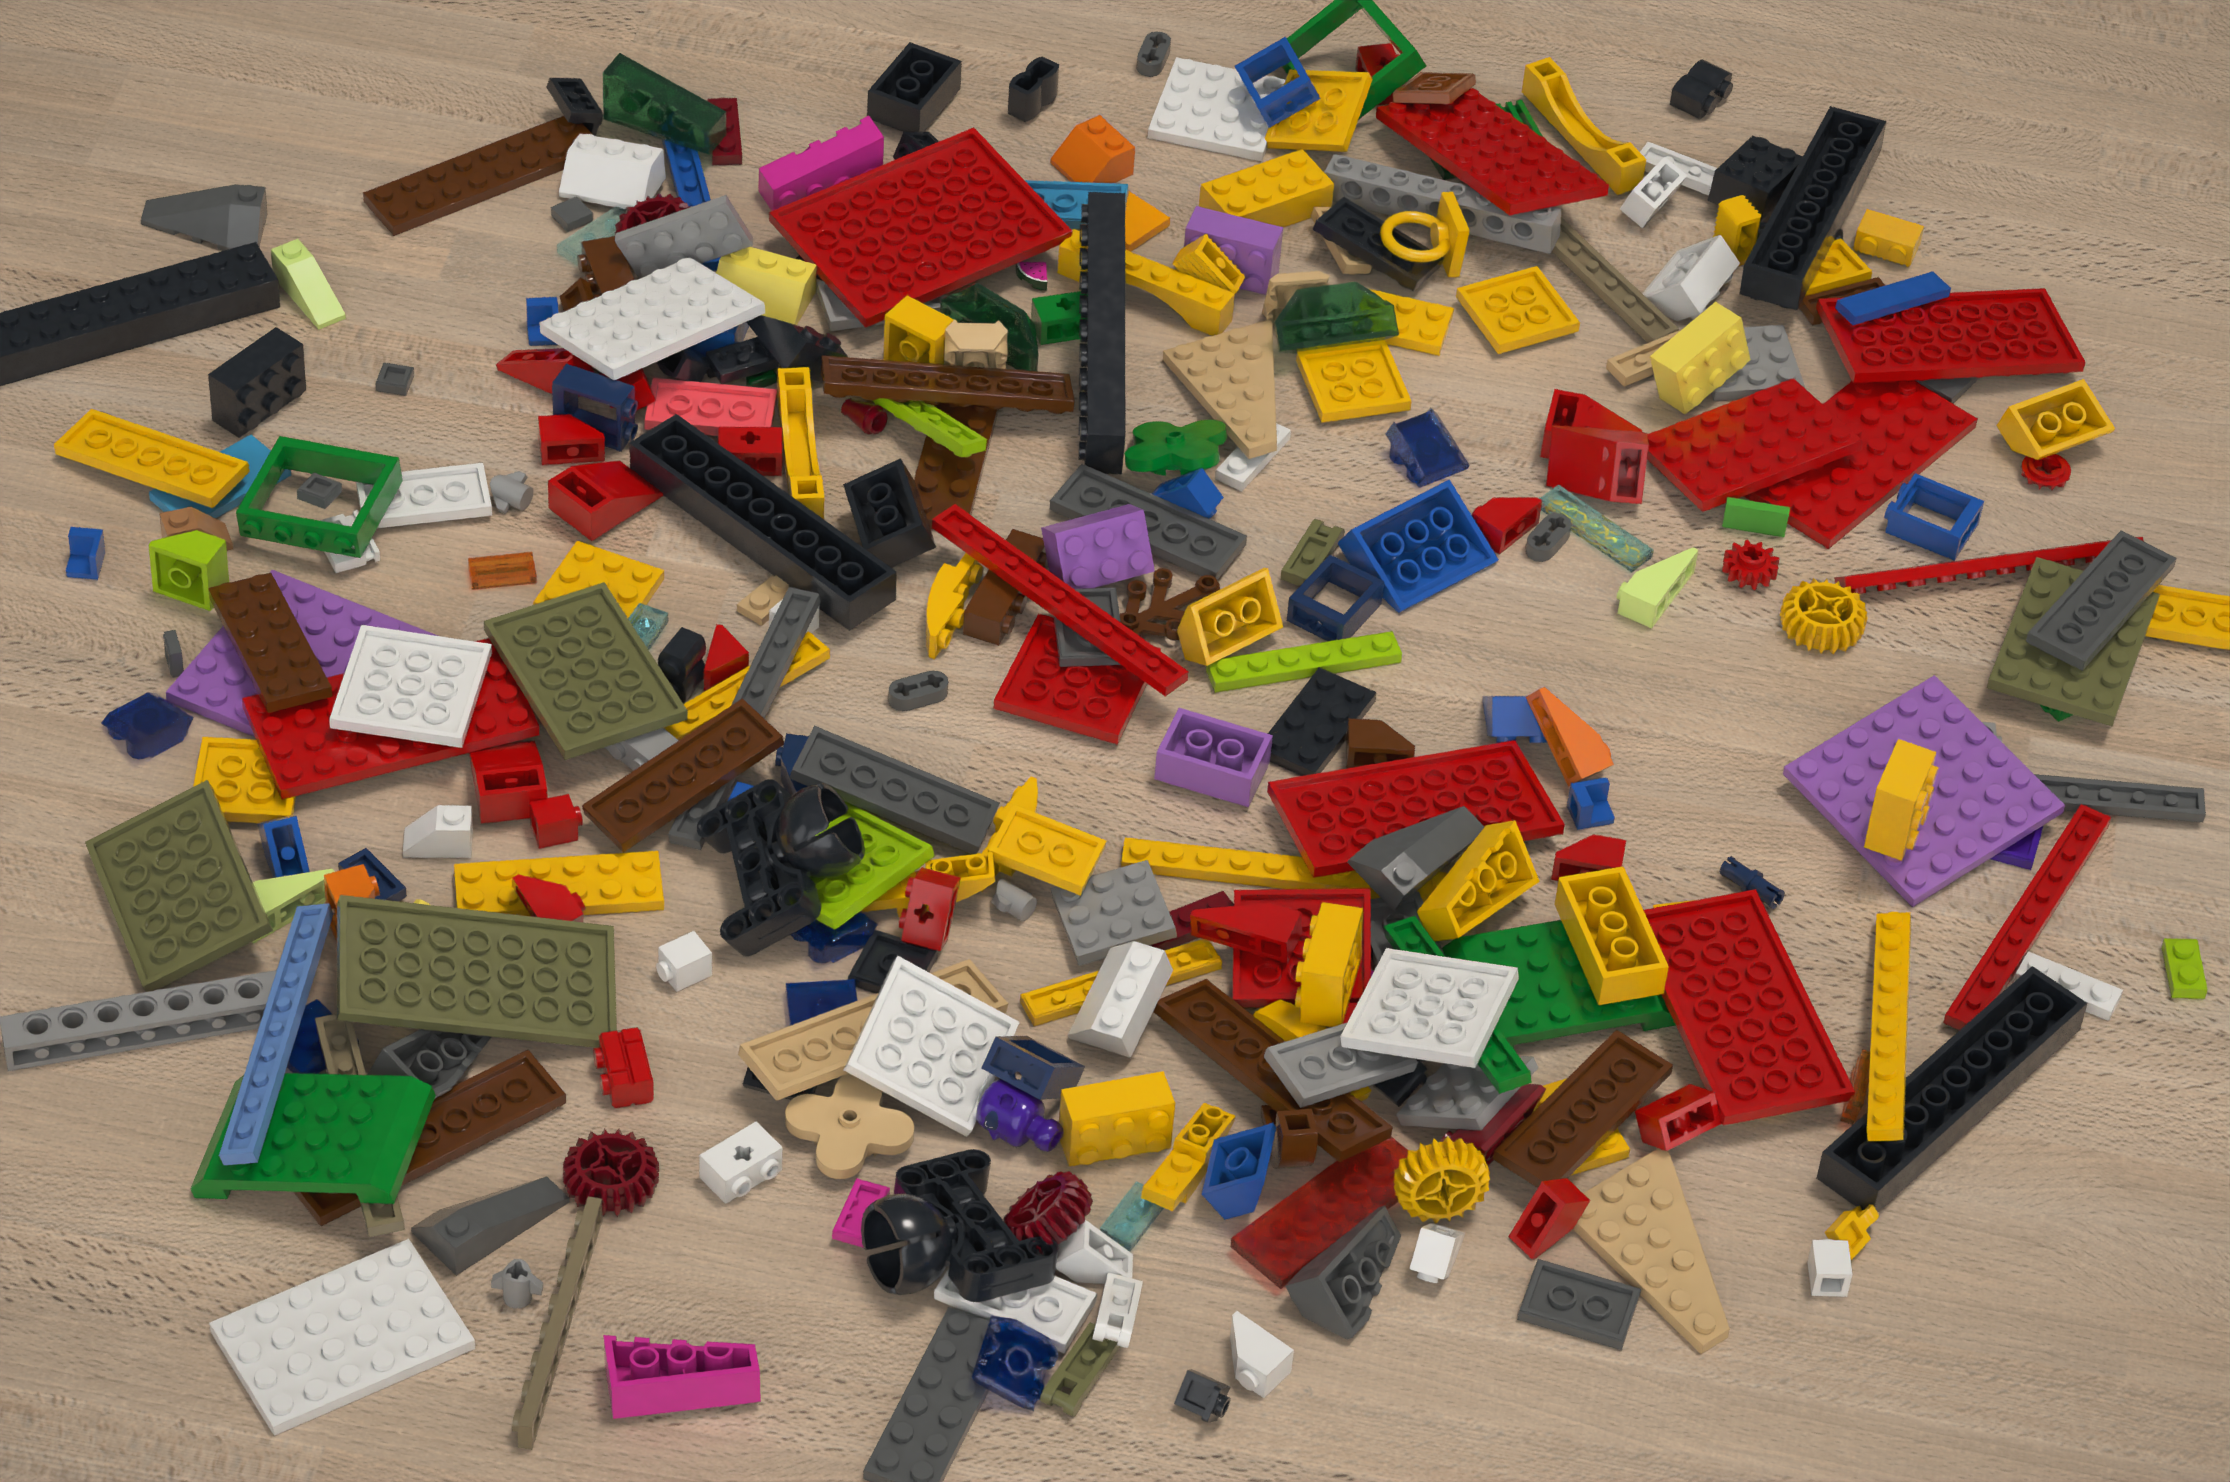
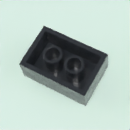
[867,42,962,132]
[1708,135,1803,223]
[208,327,306,438]
[843,458,936,568]

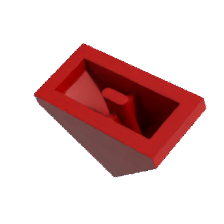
[704,624,749,692]

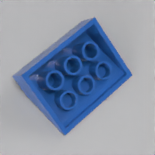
[1337,479,1499,613]

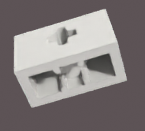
[1620,157,1687,228]
[699,1121,783,1204]

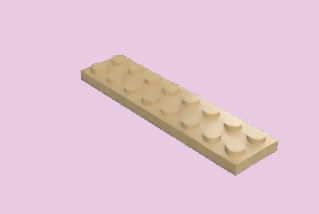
[738,959,1008,1101]

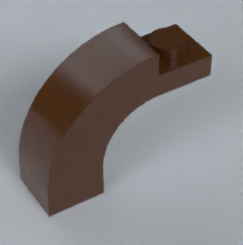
[1261,1105,1318,1169]

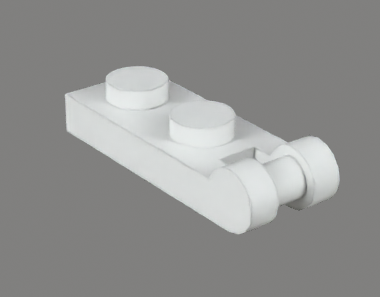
[1092,1272,1143,1348]

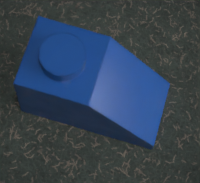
[1152,468,1224,519]
[257,815,310,878]

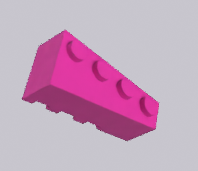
[758,116,884,211]
[603,1335,761,1419]

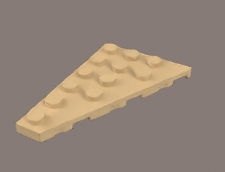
[1163,319,1277,459]
[1573,1148,1730,1354]

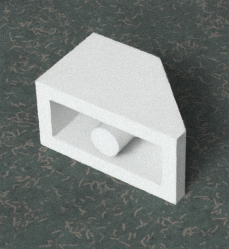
[403,805,473,858]
[1056,1220,1133,1284]
[1410,1223,1465,1283]
[1230,1311,1294,1398]

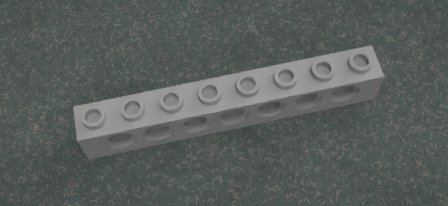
[1324,154,1561,254]
[0,970,277,1071]

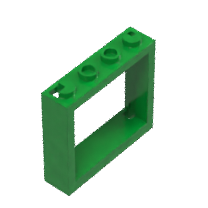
[1282,0,1427,120]
[236,436,403,558]

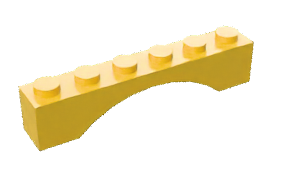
[1522,57,1647,195]
[1057,229,1235,336]
[777,367,825,519]

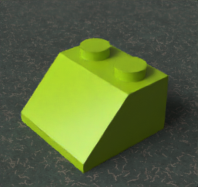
[148,530,229,611]

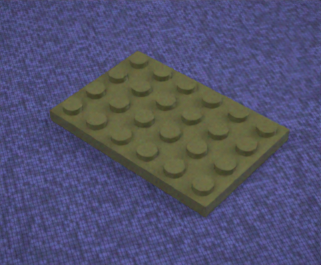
[1987,557,2160,727]
[484,582,688,760]
[85,780,273,992]

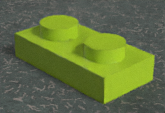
[2161,938,2208,999]

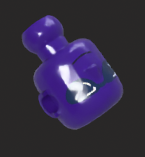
[976,1079,1063,1152]

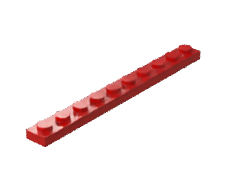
[932,504,1189,697]
[1834,537,2144,594]
[1943,804,2111,1030]

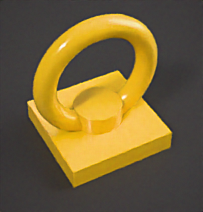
[1380,192,1470,277]

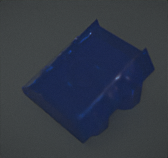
[1385,408,1470,488]
[101,692,194,759]
[790,911,878,963]
[972,1315,1058,1411]

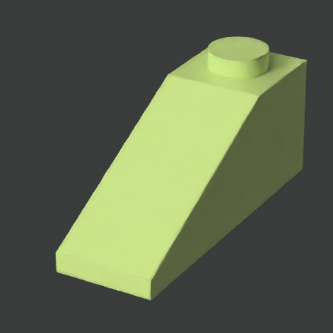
[271,239,346,330]
[1616,547,1698,629]
[252,869,335,944]

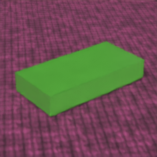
[1722,497,1790,537]

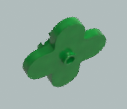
[1124,420,1227,476]

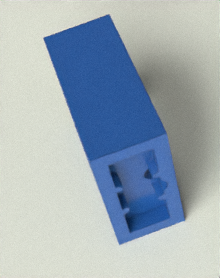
[1235,36,1321,128]
[1884,473,1984,561]

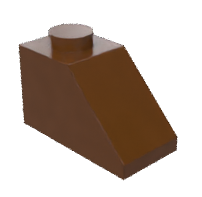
[1346,718,1415,769]

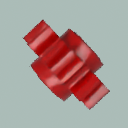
[1722,540,1780,590]

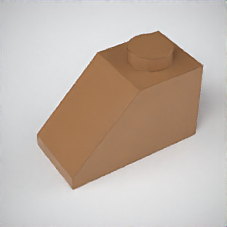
[159,507,233,551]

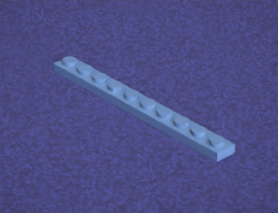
[219,903,334,1165]

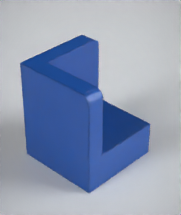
[526,297,559,346]
[66,527,106,580]
[1567,778,1615,830]

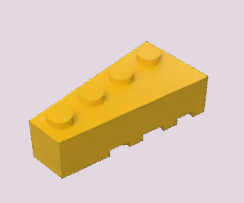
[1417,820,1540,942]

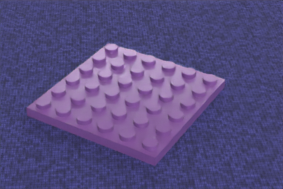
[166,570,438,737]
[1783,675,2065,907]

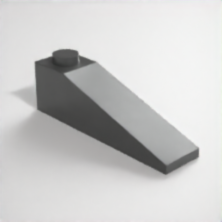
[141,184,268,251]
[1347,806,1484,911]
[367,1029,492,1098]
[411,1177,570,1276]
[1285,1205,1401,1339]

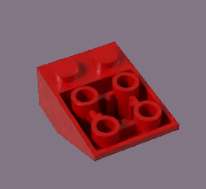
[1540,389,1642,459]
[1546,425,1649,504]
[548,460,663,541]
[469,740,548,824]

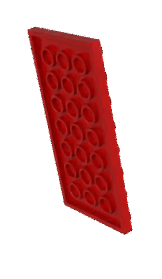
[1376,88,1609,215]
[1816,288,2086,384]
[1744,380,1978,549]
[242,638,540,800]
[1267,740,1565,878]
[1644,889,1855,1126]

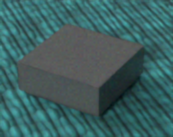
[551,196,593,232]
[375,363,414,396]
[297,473,342,509]
[163,630,184,677]

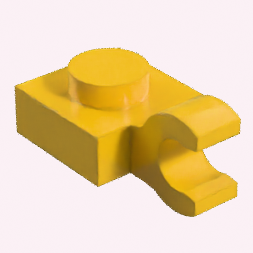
[1824,1204,1879,1260]

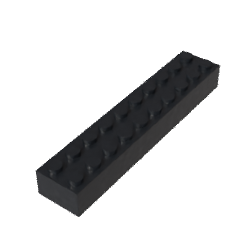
[1739,106,1887,310]
[1078,192,1126,474]
[0,242,280,386]
[629,414,897,631]
[1816,966,2088,1212]

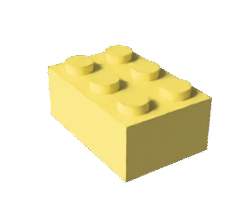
[1650,302,1750,415]

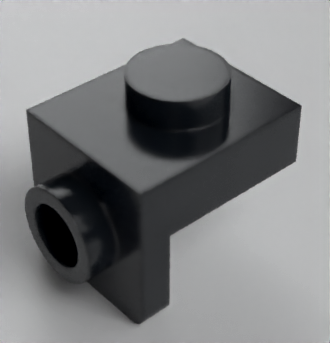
[1174,1369,1231,1423]

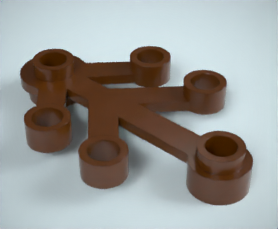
[1120,568,1220,641]

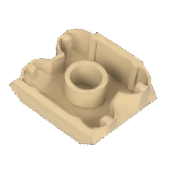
[1262,271,1330,327]
[944,319,1008,369]

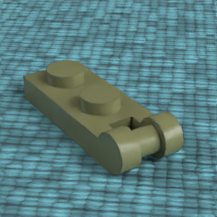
[1281,519,1345,586]
[1040,1322,1120,1417]

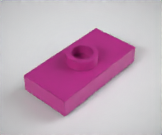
[832,1178,890,1248]

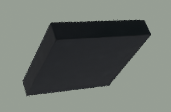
[848,929,938,994]

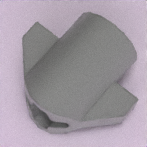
[490,471,534,514]
[991,879,1037,922]
[491,1259,543,1308]

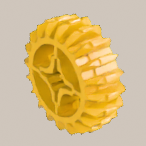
[1780,578,1868,654]
[1394,1136,1490,1224]

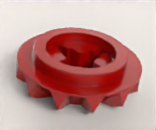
[2021,454,2071,491]

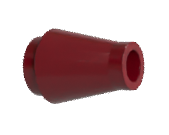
[841,398,888,435]

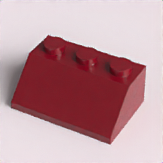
[1439,1084,1546,1167]

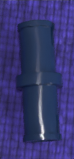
[1720,856,1785,909]

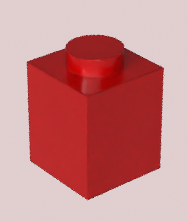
[529,794,583,849]

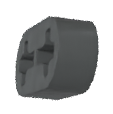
[1137,31,1171,77]
[1526,513,1572,562]
[888,670,949,711]

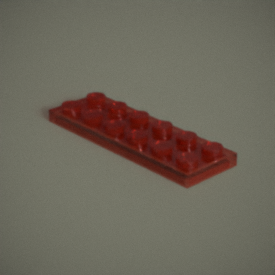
[1230,1136,1408,1289]

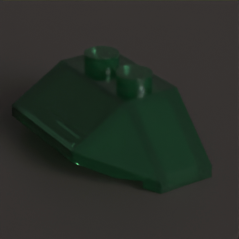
[940,282,1039,371]
[1274,282,1399,354]

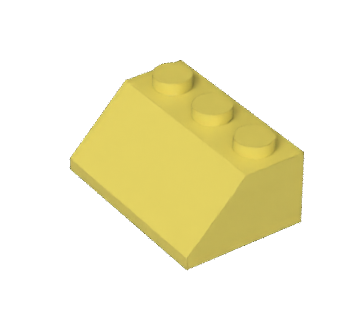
[716,247,817,325]

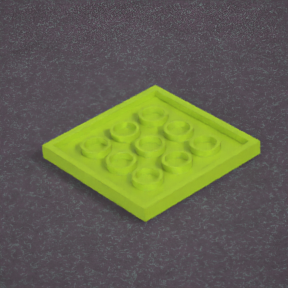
[810,801,935,930]

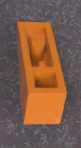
[1526,687,1614,786]

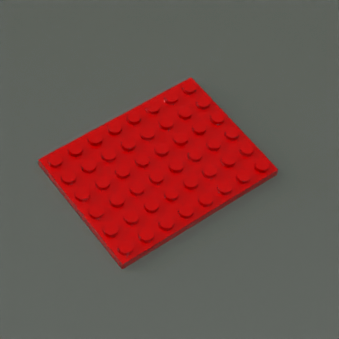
[769,127,1073,328]

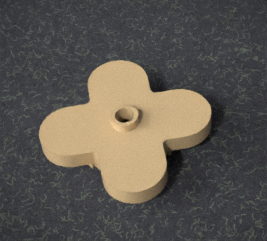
[785,1073,914,1179]

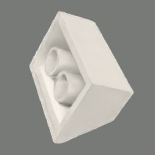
[559,133,666,209]
[1642,235,1740,321]
[1068,941,1173,1058]

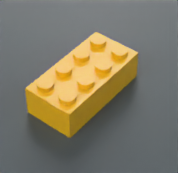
[1199,149,1334,228]
[1554,866,1669,1005]

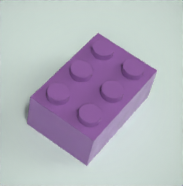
[1184,206,1283,295]
[1041,504,1155,589]
[1154,708,1273,807]

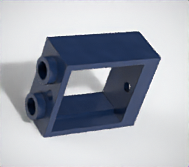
[552,364,638,452]
[1286,555,1384,641]
[981,1036,1085,1100]

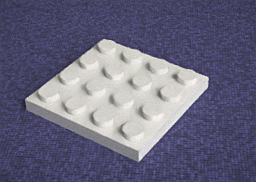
[1147,57,1285,162]
[329,625,492,748]
[1340,948,1519,1068]
[843,956,1019,1137]

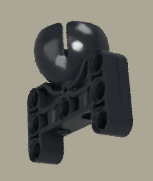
[697,779,865,957]
[861,1149,1059,1302]

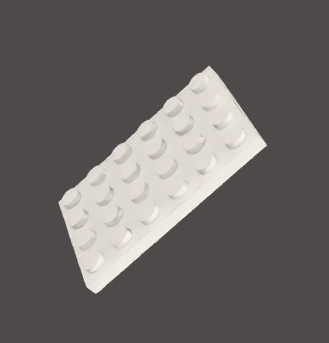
[539,257,765,380]
[209,1239,475,1436]

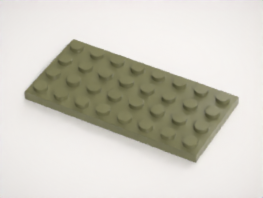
[337,895,617,1048]

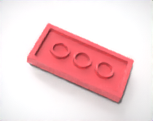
[644,378,777,436]

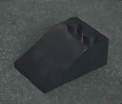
[746,315,848,384]

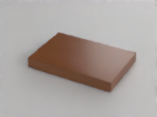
[1393,72,1476,104]

